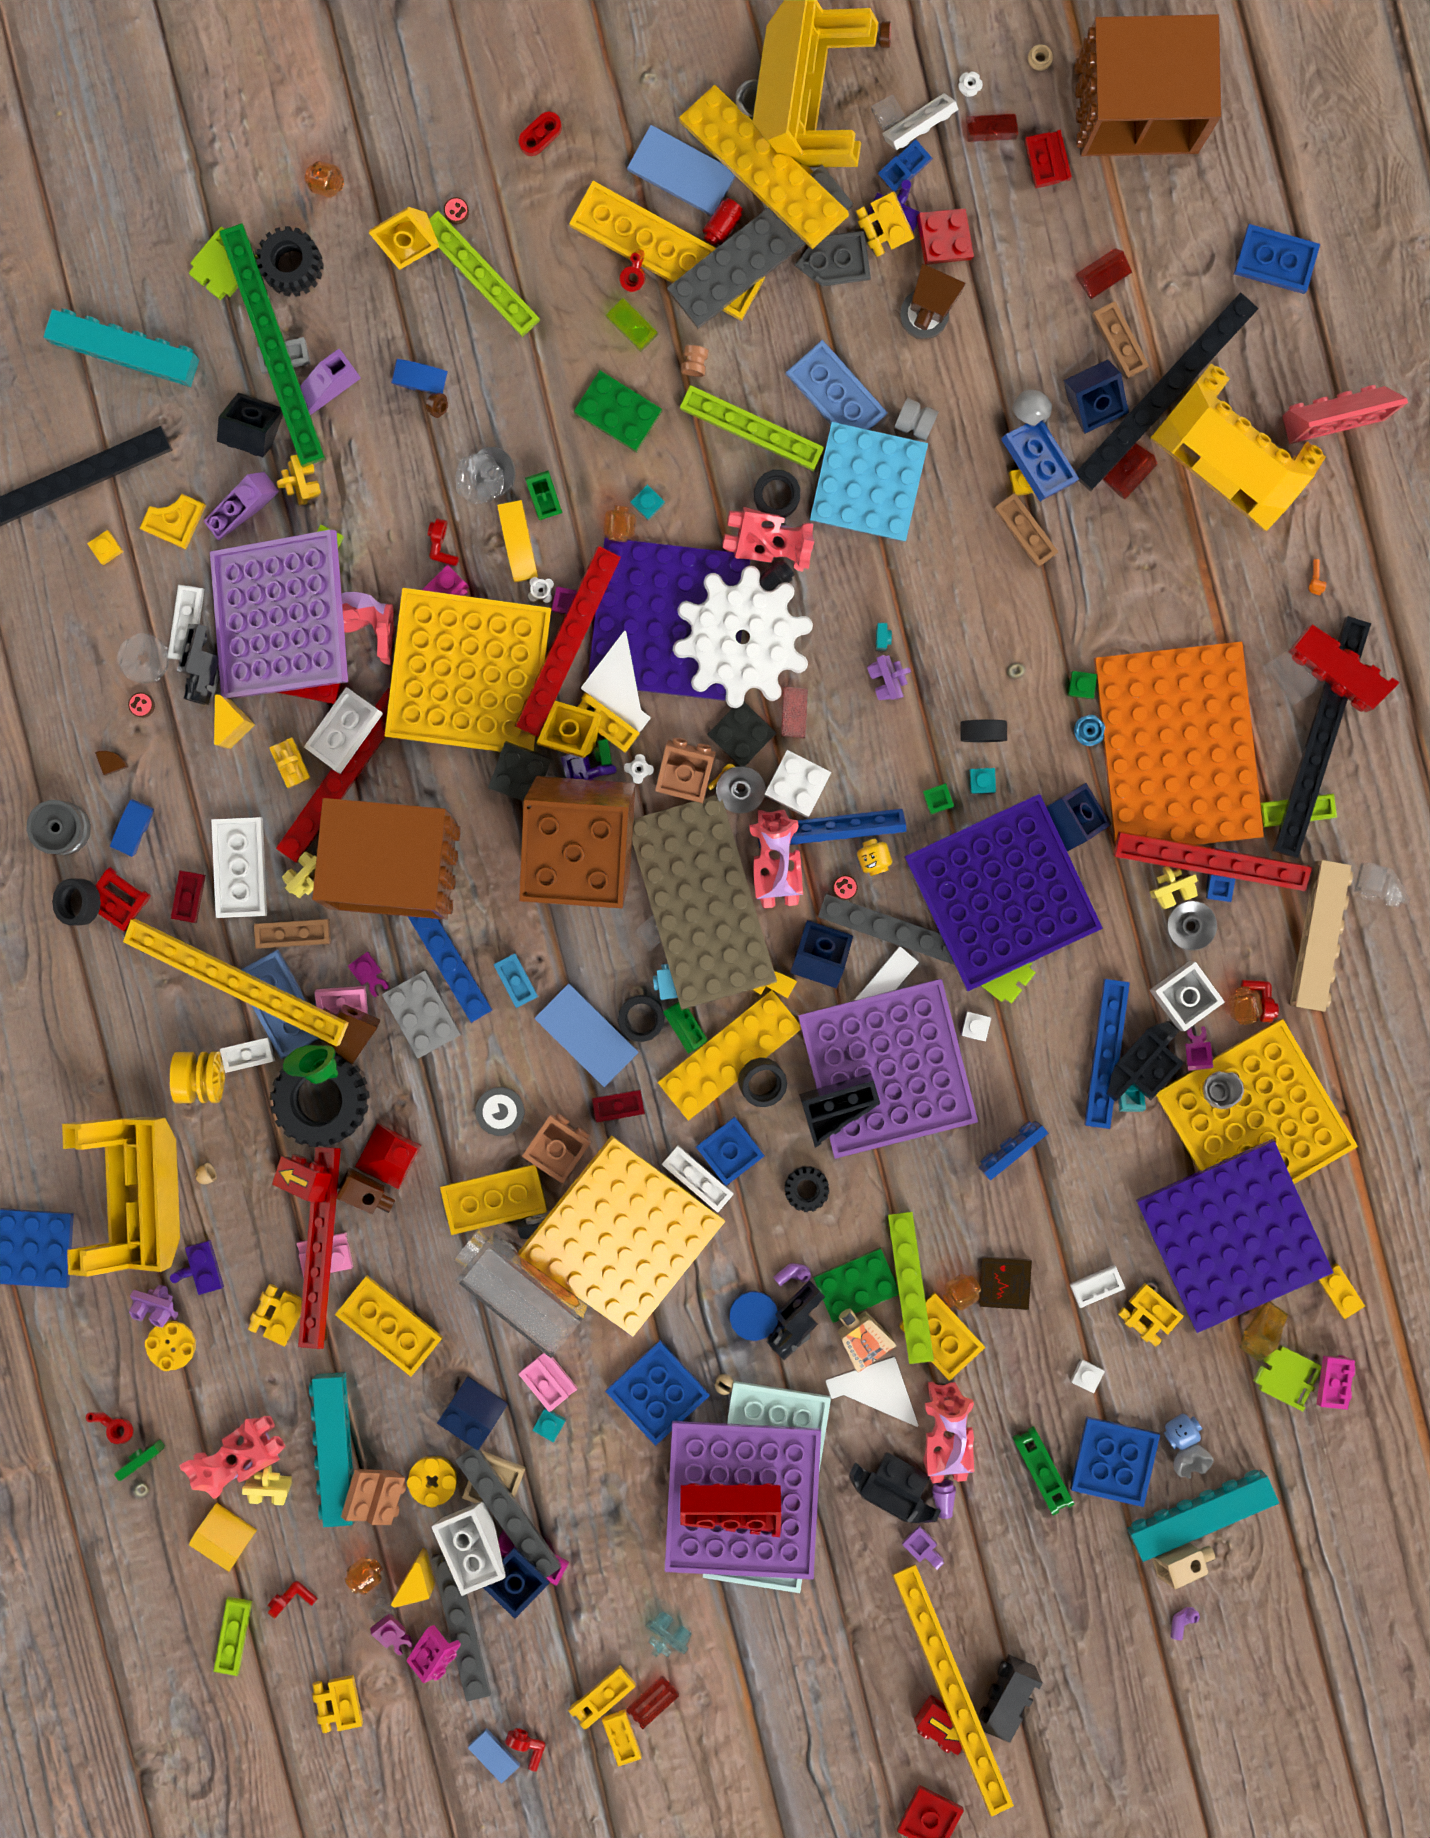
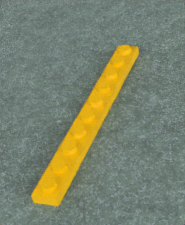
[123,919,349,1046]
[892,1564,1014,1817]

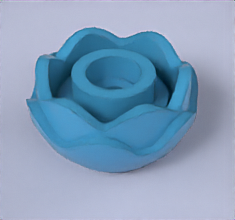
[1074,715,1105,746]

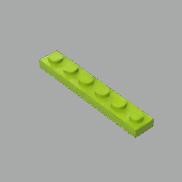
[429,211,540,337]
[680,385,824,472]
[888,1212,934,1364]

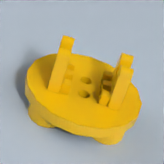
[145,1321,196,1371]

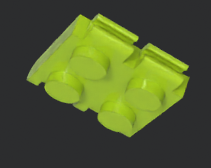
[189,227,259,300]
[981,962,1036,1004]
[1253,1345,1322,1412]

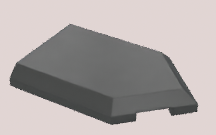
[794,230,871,287]

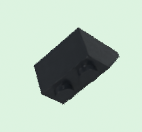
[217,393,283,458]

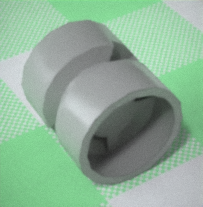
[894,397,939,442]

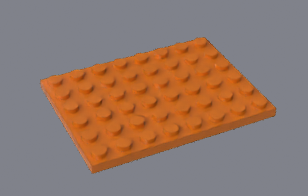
[1094,642,1264,846]

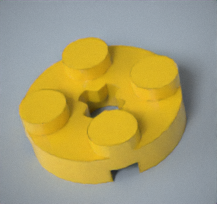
[407,1456,457,1508]

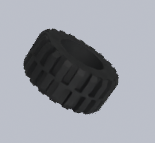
[270,1053,370,1148]

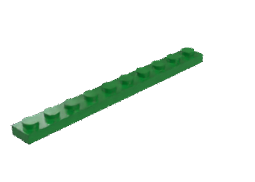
[219,223,326,467]

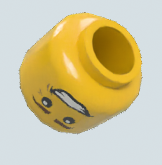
[857,838,892,876]

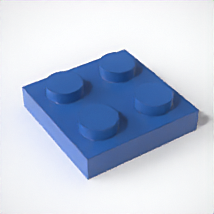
[696,1116,765,1186]

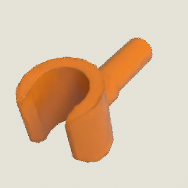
[1308,559,1327,596]

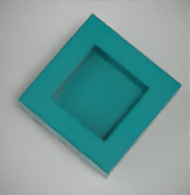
[630,484,665,521]
[875,623,892,651]
[969,768,996,794]
[1118,1085,1146,1112]
[532,1408,566,1443]

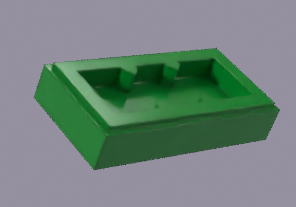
[663,1001,708,1054]
[114,1439,165,1481]

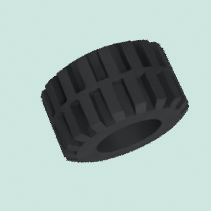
[256,226,324,297]

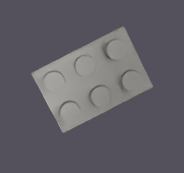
[382,970,462,1059]

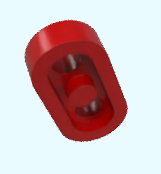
[518,111,562,156]

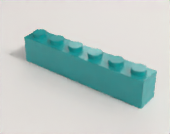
[43,308,200,387]
[309,1372,355,1528]
[1127,1470,1280,1562]

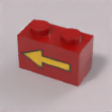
[272,1154,333,1202]
[914,1695,962,1756]

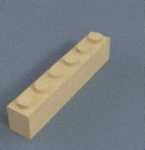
[1290,860,1353,1012]

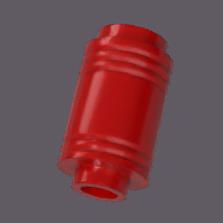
[703,198,743,246]

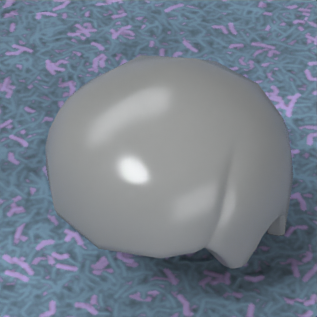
[735,79,758,119]
[1012,389,1052,426]
[1202,1071,1244,1109]
[1173,1444,1214,1479]

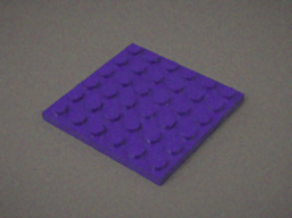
[588,538,751,701]
[904,794,1103,991]
[1136,1139,1333,1333]

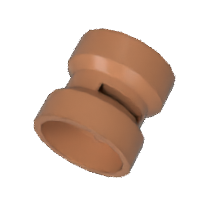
[681,345,709,377]

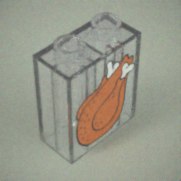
[454,1226,588,1358]

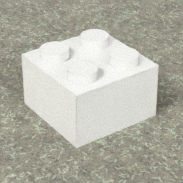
[765,750,831,818]
[1150,961,1225,1031]

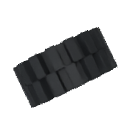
[785,1166,829,1212]

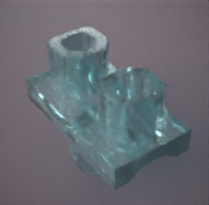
[645,1611,692,1657]

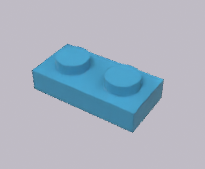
[493,953,539,1008]

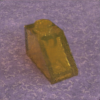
[1239,1301,1288,1362]

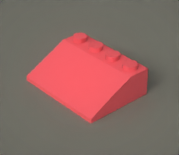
[1282,385,1408,444]

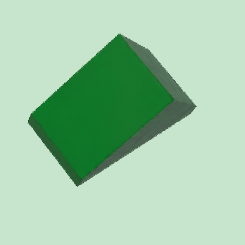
[525,470,562,520]

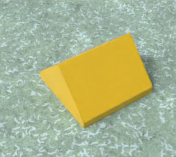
[369,207,439,270]
[214,695,255,749]
[537,701,601,758]
[189,1503,257,1572]
[391,1548,436,1608]

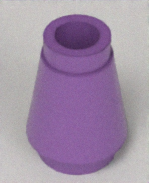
[931,1479,956,1519]

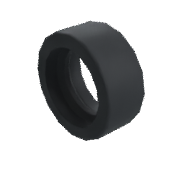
[754,470,800,518]
[960,719,1007,743]
[52,878,101,926]
[618,995,665,1042]
[738,1057,788,1107]

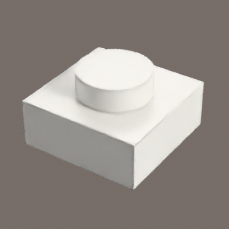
[961,1011,991,1042]
[1070,1359,1105,1393]

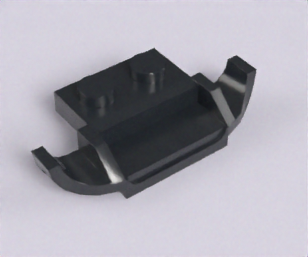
[1106,1022,1184,1102]
[849,1452,941,1523]

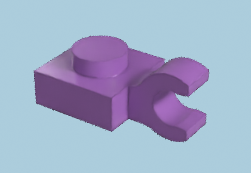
[902,1525,944,1570]

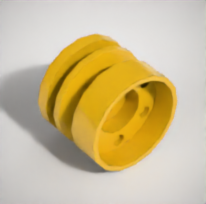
[170,1051,225,1104]

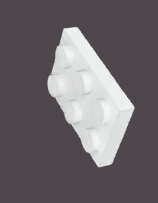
[304,687,383,774]

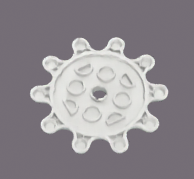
[673,566,813,708]

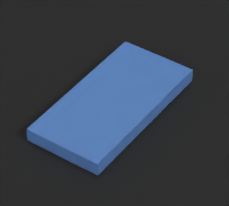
[627,125,736,217]
[785,340,888,430]
[241,950,320,1059]
[534,983,639,1087]

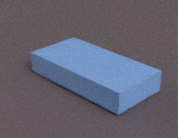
[468,1728,520,1784]

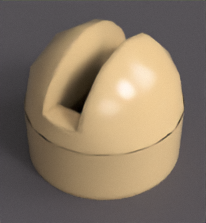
[195,1163,217,1185]
[715,1374,734,1395]

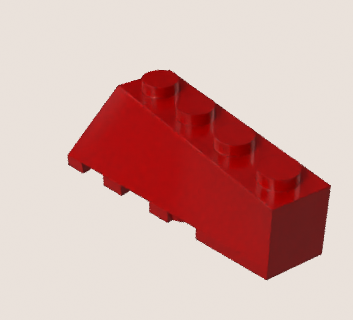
[1288,624,1400,712]
[680,1483,781,1538]

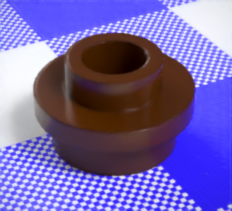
[426,393,448,418]

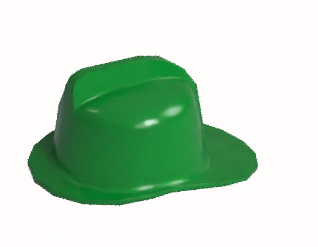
[283,1045,338,1084]

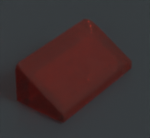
[966,114,1019,142]
[1075,248,1132,299]
[1103,444,1157,499]
[781,687,808,739]

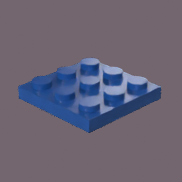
[0,1209,74,1288]
[605,1340,710,1446]
[1070,1416,1160,1507]

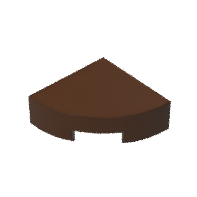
[95,751,128,776]

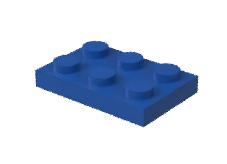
[1234,224,1320,294]
[1001,420,1079,502]
[978,1121,1049,1181]

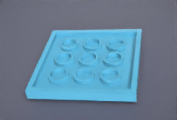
[810,422,928,542]

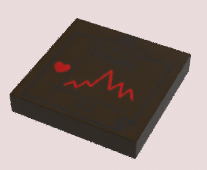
[979,1256,1032,1310]

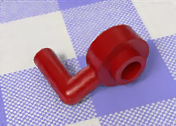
[620,249,646,292]
[428,518,459,567]
[1241,980,1279,1023]
[85,1412,133,1444]
[267,1581,318,1619]
[505,1728,545,1772]

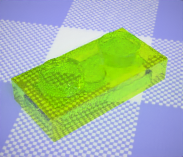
[606,298,658,352]

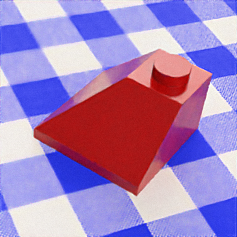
[355,1123,422,1190]

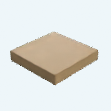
[462,1451,526,1508]

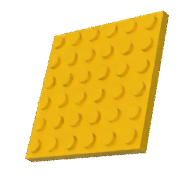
[385,588,551,752]
[1155,1018,1358,1184]
[518,1135,725,1336]

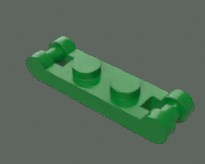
[1012,1426,1075,1516]

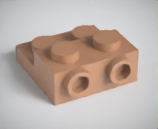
[655,738,716,803]
[522,1113,592,1184]
[341,1469,406,1525]

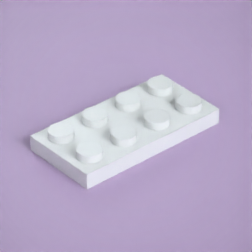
[211,817,267,918]

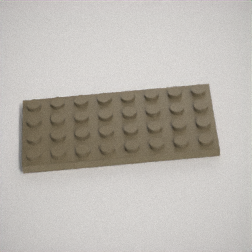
[632,795,777,1010]

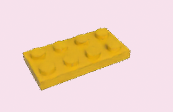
[440,1164,548,1235]
[335,1275,443,1377]

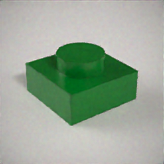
[1068,671,1097,700]
[594,739,612,766]
[922,783,954,815]

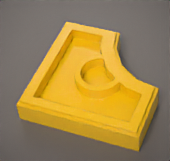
[139,494,206,550]

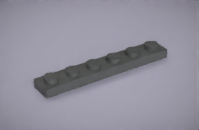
[818,894,954,965]
[455,1447,561,1578]
[431,1553,491,1702]

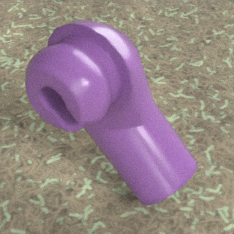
[773,1263,811,1286]
[1170,1607,1200,1640]

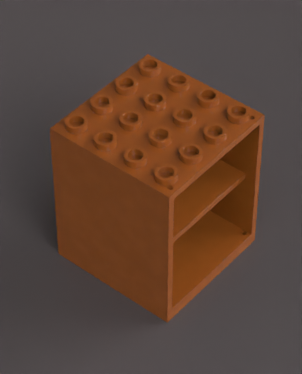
[1075,14,1221,156]
[519,776,636,909]
[312,798,461,920]

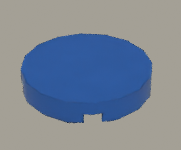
[730,1291,778,1341]

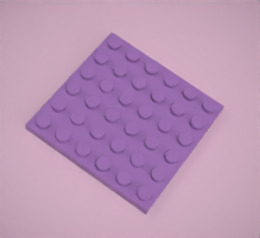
[210,530,348,699]
[798,978,978,1159]
[665,1421,821,1579]

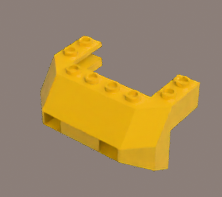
[752,0,879,167]
[1150,364,1326,531]
[62,1117,180,1277]

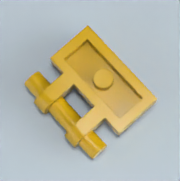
[856,191,915,257]
[1118,1283,1184,1347]
[247,1284,302,1347]
[312,1675,363,1733]

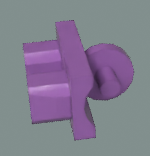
[867,655,911,700]
[129,1285,178,1328]

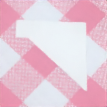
[581,631,651,732]
[826,1357,918,1427]

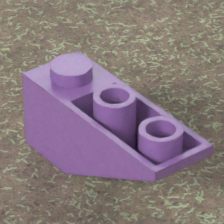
[301,348,361,415]
[204,472,279,541]

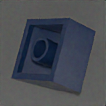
[1064,359,1129,434]
[1046,783,1111,851]
[790,920,853,989]
[437,1376,508,1451]
[483,1547,550,1619]

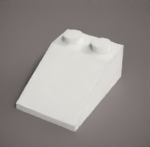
[431,1501,506,1596]

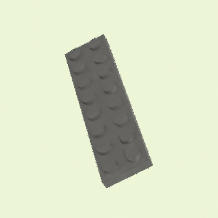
[667,165,853,329]

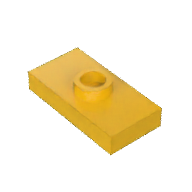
[602,1709,642,1767]

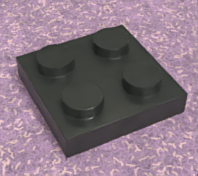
[707,702,777,766]
[488,741,552,801]

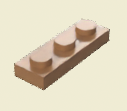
[1092,301,1149,380]
[994,493,1058,568]
[254,919,331,949]

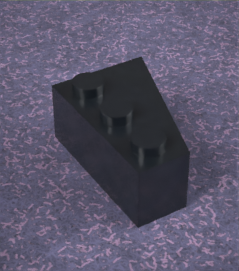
[799,1073,880,1148]
[978,1654,1043,1743]

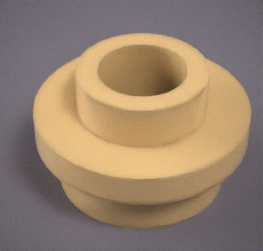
[1028,45,1053,71]

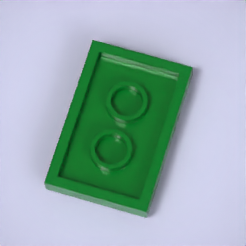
[574,370,662,453]
[813,1247,899,1323]

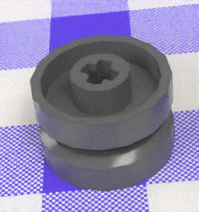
[26,800,91,855]

